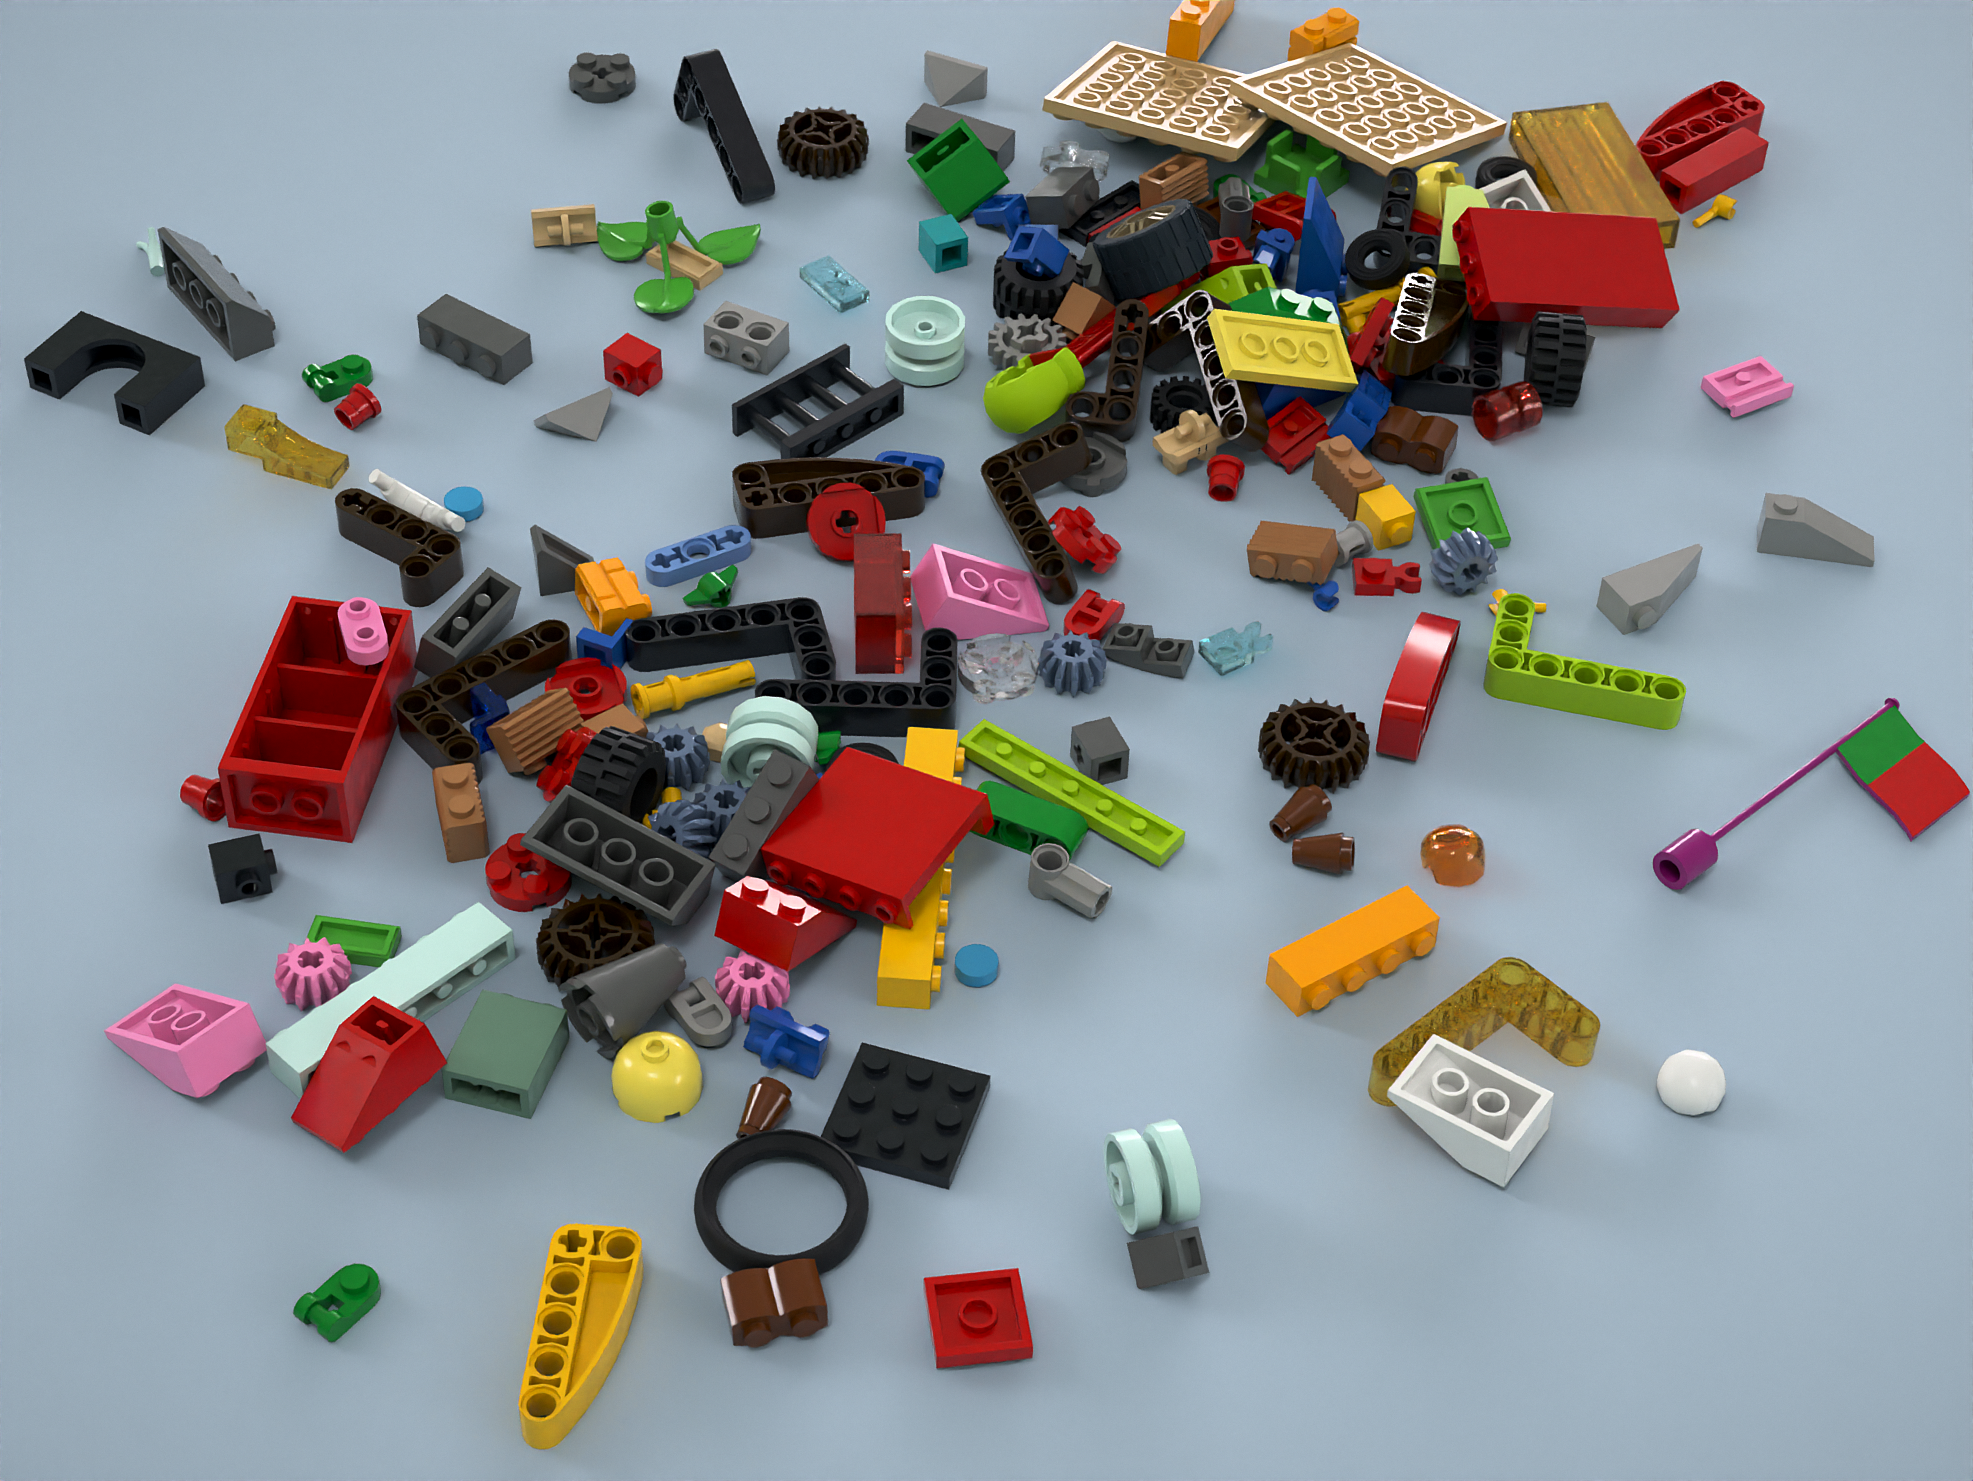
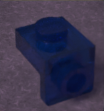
[469,682,510,754]

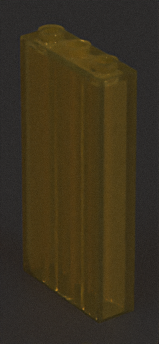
[1508,102,1680,249]

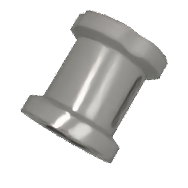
[1333,520,1374,567]

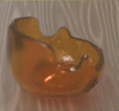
[1420,824,1485,887]

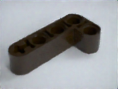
[1065,299,1149,442]
[335,488,464,607]

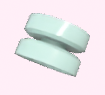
[885,296,965,386]
[721,696,818,788]
[1103,1119,1201,1235]

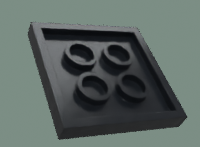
[820,1042,991,1190]

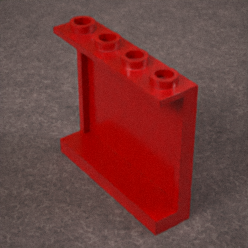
[760,747,995,929]

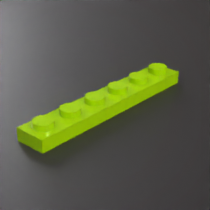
[958,719,1185,867]

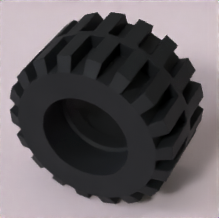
[993,250,1084,328]
[1524,311,1587,407]
[570,726,666,825]

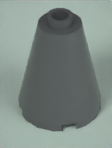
[559,943,687,1058]

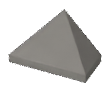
[924,50,988,107]
[534,387,613,442]

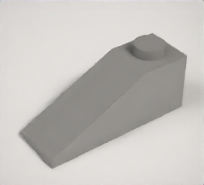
[1757,493,1875,567]
[1596,543,1703,635]

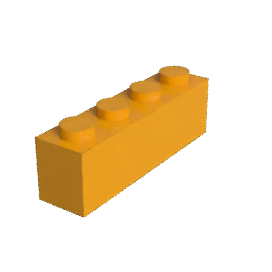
[1166,0,1235,62]
[1266,885,1440,1017]

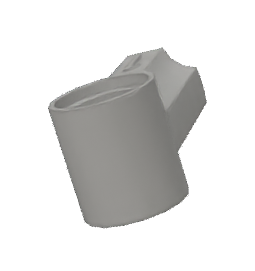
[1028,843,1112,919]

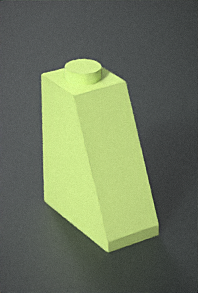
[1437,185,1490,282]

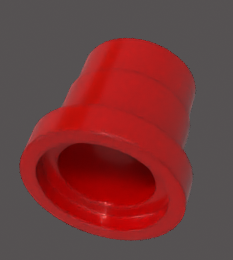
[334,383,382,430]
[1206,454,1245,502]
[180,775,226,821]

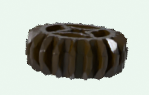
[777,106,869,180]
[1258,697,1370,794]
[536,891,655,989]

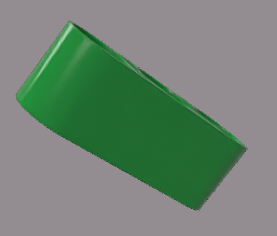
[970,781,1089,861]

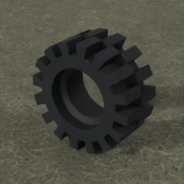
[1149,376,1216,434]

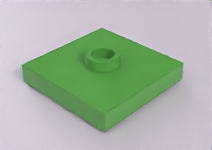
[1413,477,1511,550]

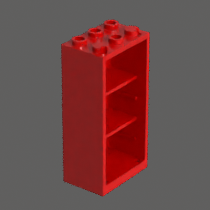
[217,596,418,843]

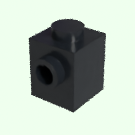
[208,833,278,904]

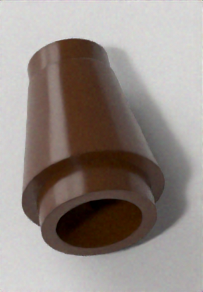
[1269,784,1332,841]
[1292,832,1355,875]
[736,1077,792,1140]

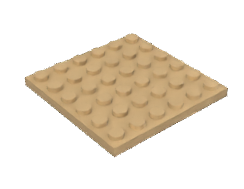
[1042,41,1276,162]
[1229,43,1507,177]

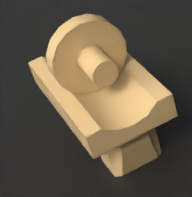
[531,204,598,247]
[1152,410,1229,475]

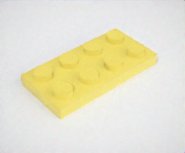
[1207,309,1358,393]

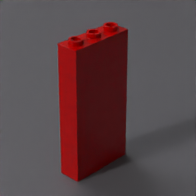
[1452,207,1680,328]

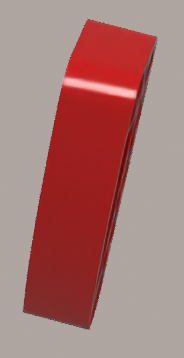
[1630,81,1765,184]
[1376,612,1461,762]

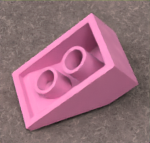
[910,544,1049,640]
[104,983,267,1098]

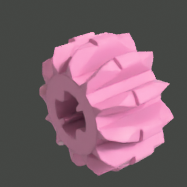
[274,936,352,1011]
[715,949,790,1024]

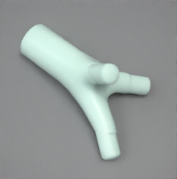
[136,227,165,276]

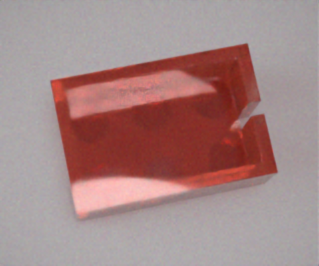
[854,533,912,674]

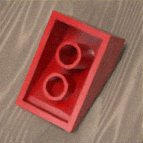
[714,876,857,972]

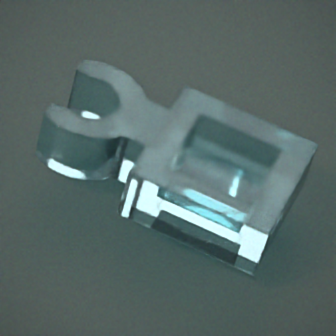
[1198,621,1274,676]

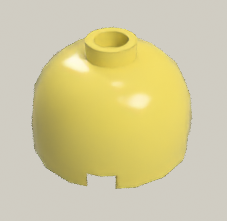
[1405,162,1465,220]
[611,1031,703,1123]

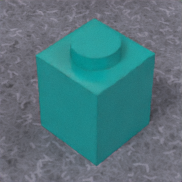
[918,214,968,274]

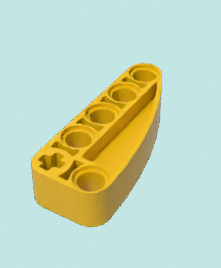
[518,1223,644,1450]

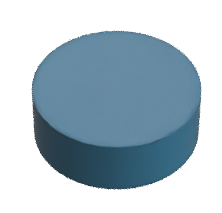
[444,486,484,522]
[954,944,999,987]

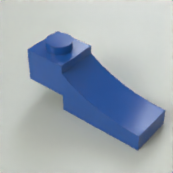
[1326,369,1393,451]

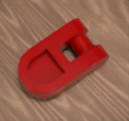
[1063,589,1125,640]

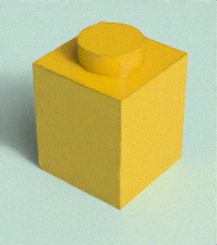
[1355,484,1416,551]

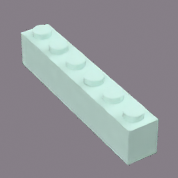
[265,902,516,1099]

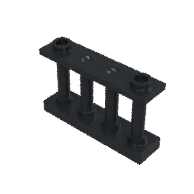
[732,343,904,459]

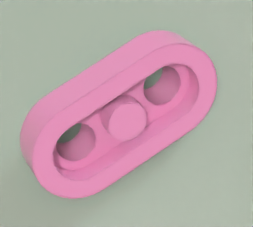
[338,597,389,665]

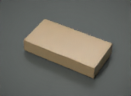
[646,240,723,291]

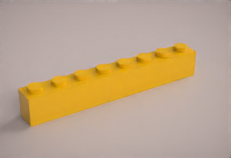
[877,727,965,1010]

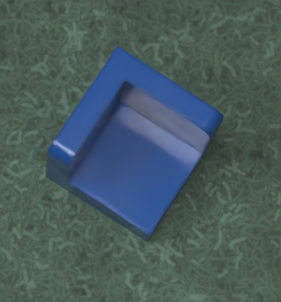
[576,618,633,669]

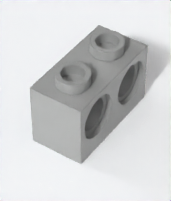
[703,301,789,375]

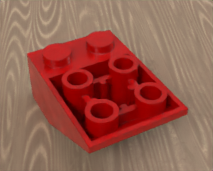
[291,996,447,1153]

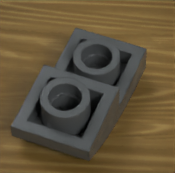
[1080,242,1115,305]
[1102,623,1195,678]

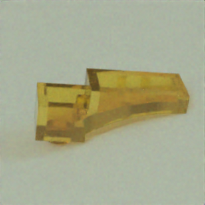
[224,404,350,490]

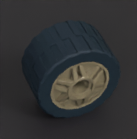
[1093,199,1213,300]

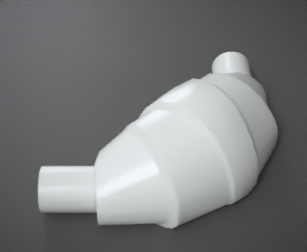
[369,469,465,532]

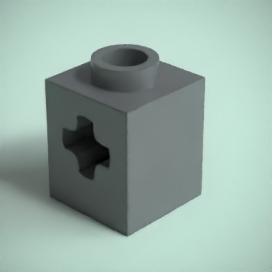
[1070,716,1130,785]

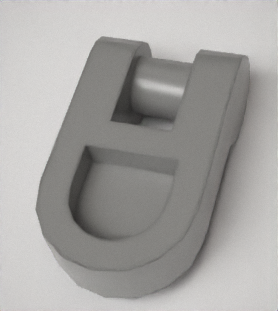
[664,976,732,1046]

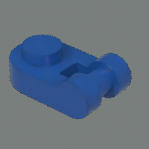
[875,450,945,497]

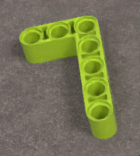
[1483,593,1686,730]

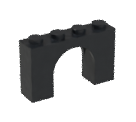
[24,311,205,436]

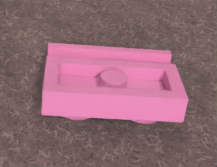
[1701,356,1794,418]

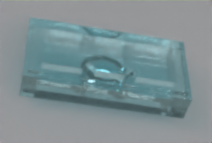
[799,255,870,313]

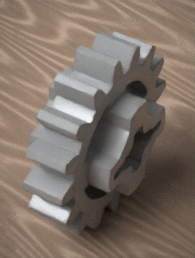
[988,314,1066,370]

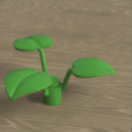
[597,201,761,313]

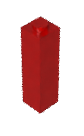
[1656,127,1769,214]

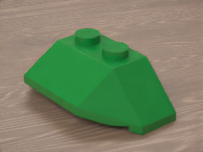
[1227,287,1349,353]

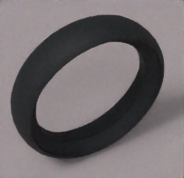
[694,1129,869,1275]

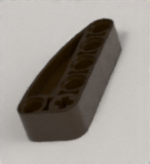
[1382,273,1469,376]
[732,458,925,539]

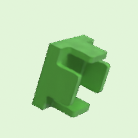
[1253,129,1350,198]

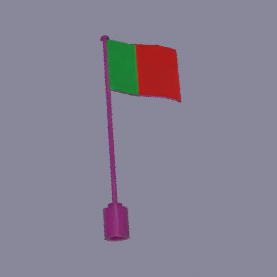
[1653,697,1970,890]

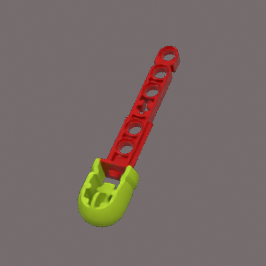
[983,272,1200,434]

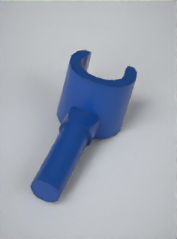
[1307,580,1339,611]

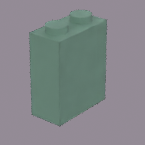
[441,989,570,1119]

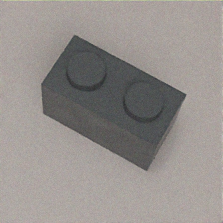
[1025,167,1100,229]

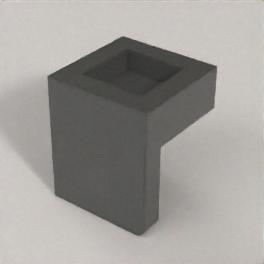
[1127,1226,1209,1289]

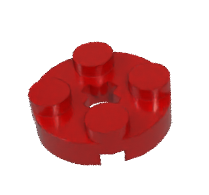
[806,482,886,561]
[1048,506,1121,574]
[545,657,627,721]
[536,727,597,803]
[485,833,572,912]

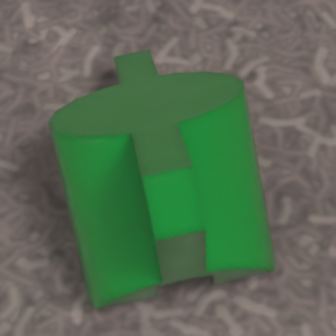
[682,565,738,608]
[814,730,841,765]

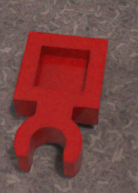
[1352,558,1422,596]

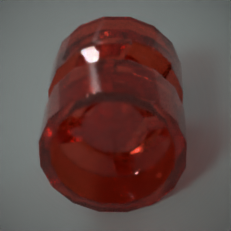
[1472,381,1542,441]

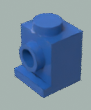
[1004,226,1070,278]

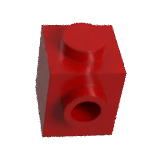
[1199,237,1253,281]
[603,333,663,397]

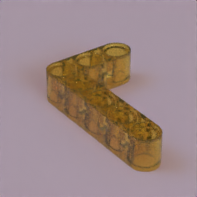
[1368,957,1600,1107]

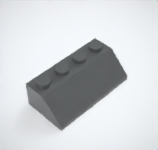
[157,227,276,361]
[520,785,716,926]

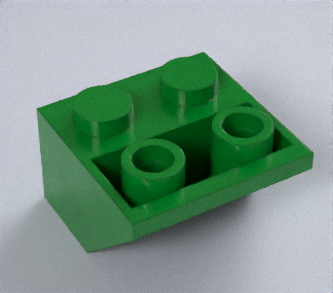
[907,119,1010,222]

